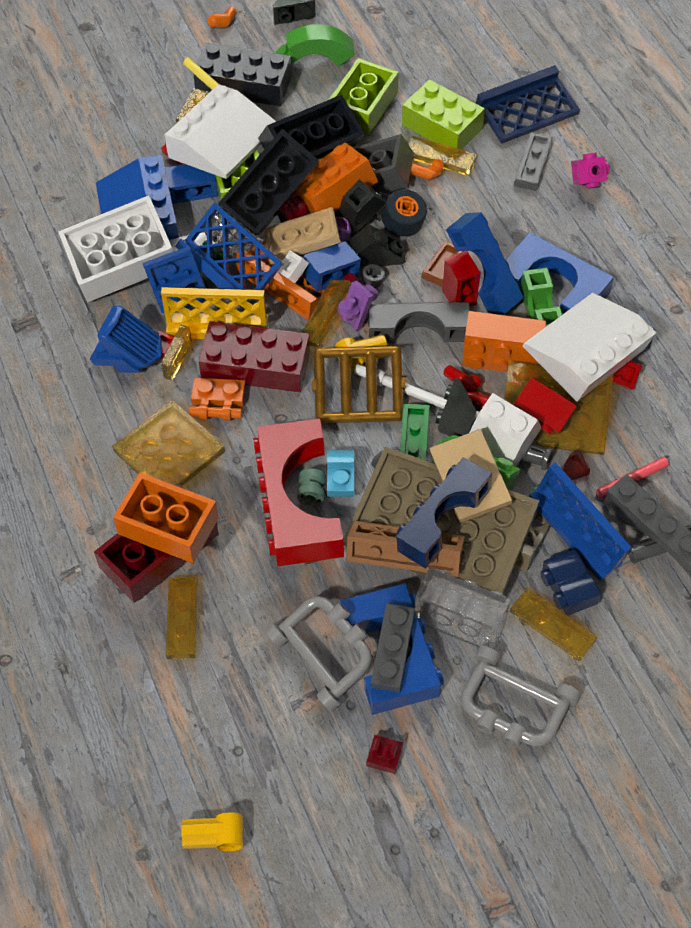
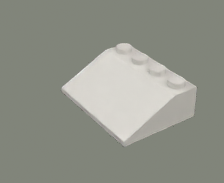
[165,84,276,179]
[58,195,174,302]
[522,293,657,402]

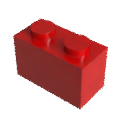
[442,251,481,307]
[514,377,577,435]

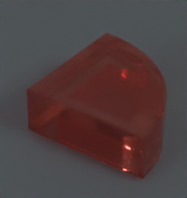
[563,449,590,480]

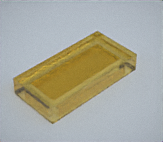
[161,325,192,380]

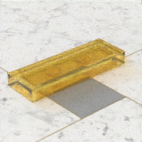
[408,136,477,175]
[301,280,351,347]
[166,577,198,659]
[510,588,597,662]

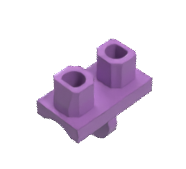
[337,281,378,331]

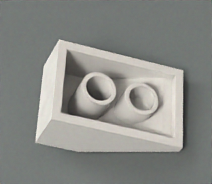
[469,393,542,467]

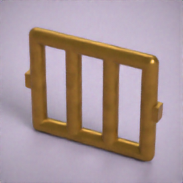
[312,346,405,423]

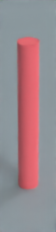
[596,457,669,499]

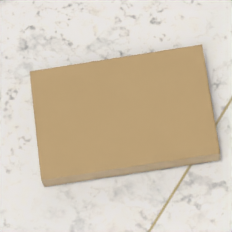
[264,207,341,265]
[429,429,512,523]

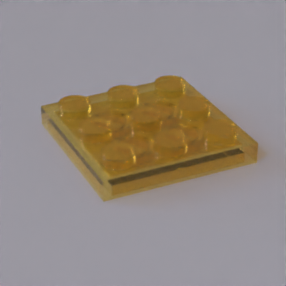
[112,400,225,486]

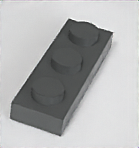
[371,603,415,693]

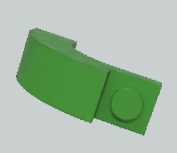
[275,24,355,66]

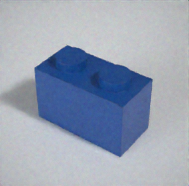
[165,164,218,204]
[302,241,361,292]

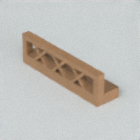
[346,521,465,577]

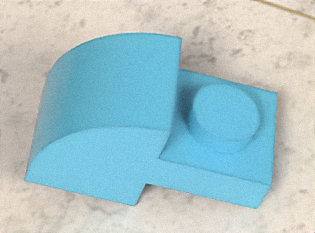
[327,450,354,497]

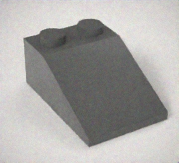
[354,134,414,192]

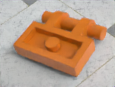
[189,378,246,421]

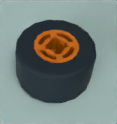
[381,189,427,237]

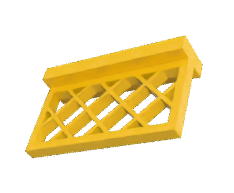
[161,287,268,339]

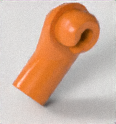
[207,7,237,28]
[410,159,444,180]

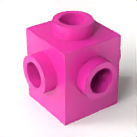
[571,153,609,188]

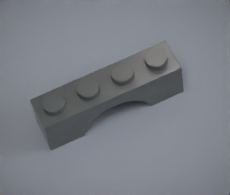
[368,302,469,343]

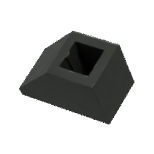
[273,0,316,25]
[337,179,385,237]
[349,224,406,267]
[435,378,477,436]

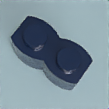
[540,549,600,616]

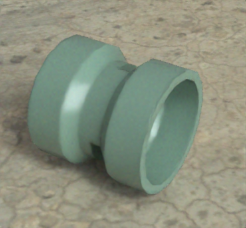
[297,468,326,505]

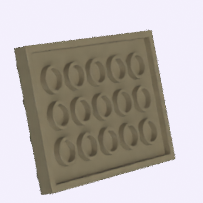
[343,447,540,604]

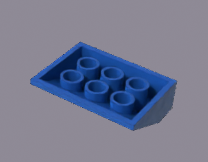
[96,154,179,240]

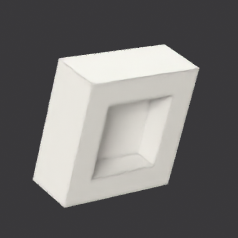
[278,251,309,283]

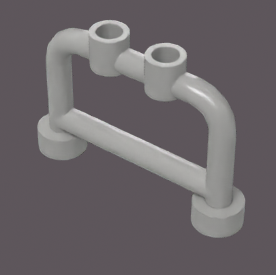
[265,596,372,712]
[461,646,581,747]

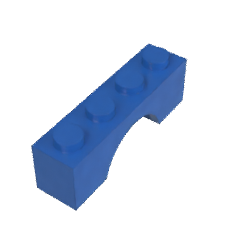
[446,212,524,314]

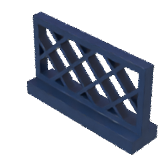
[475,65,580,144]

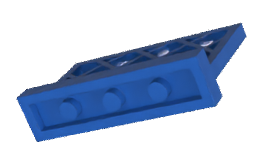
[175,202,284,309]
[529,462,632,581]

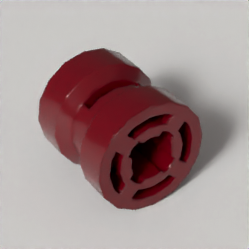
[277,195,308,223]

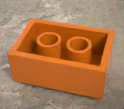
[295,143,378,213]
[462,311,546,376]
[113,473,219,564]

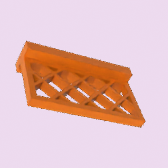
[236,240,345,321]

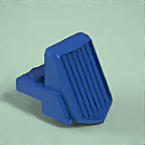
[143,246,205,314]
[90,305,162,373]

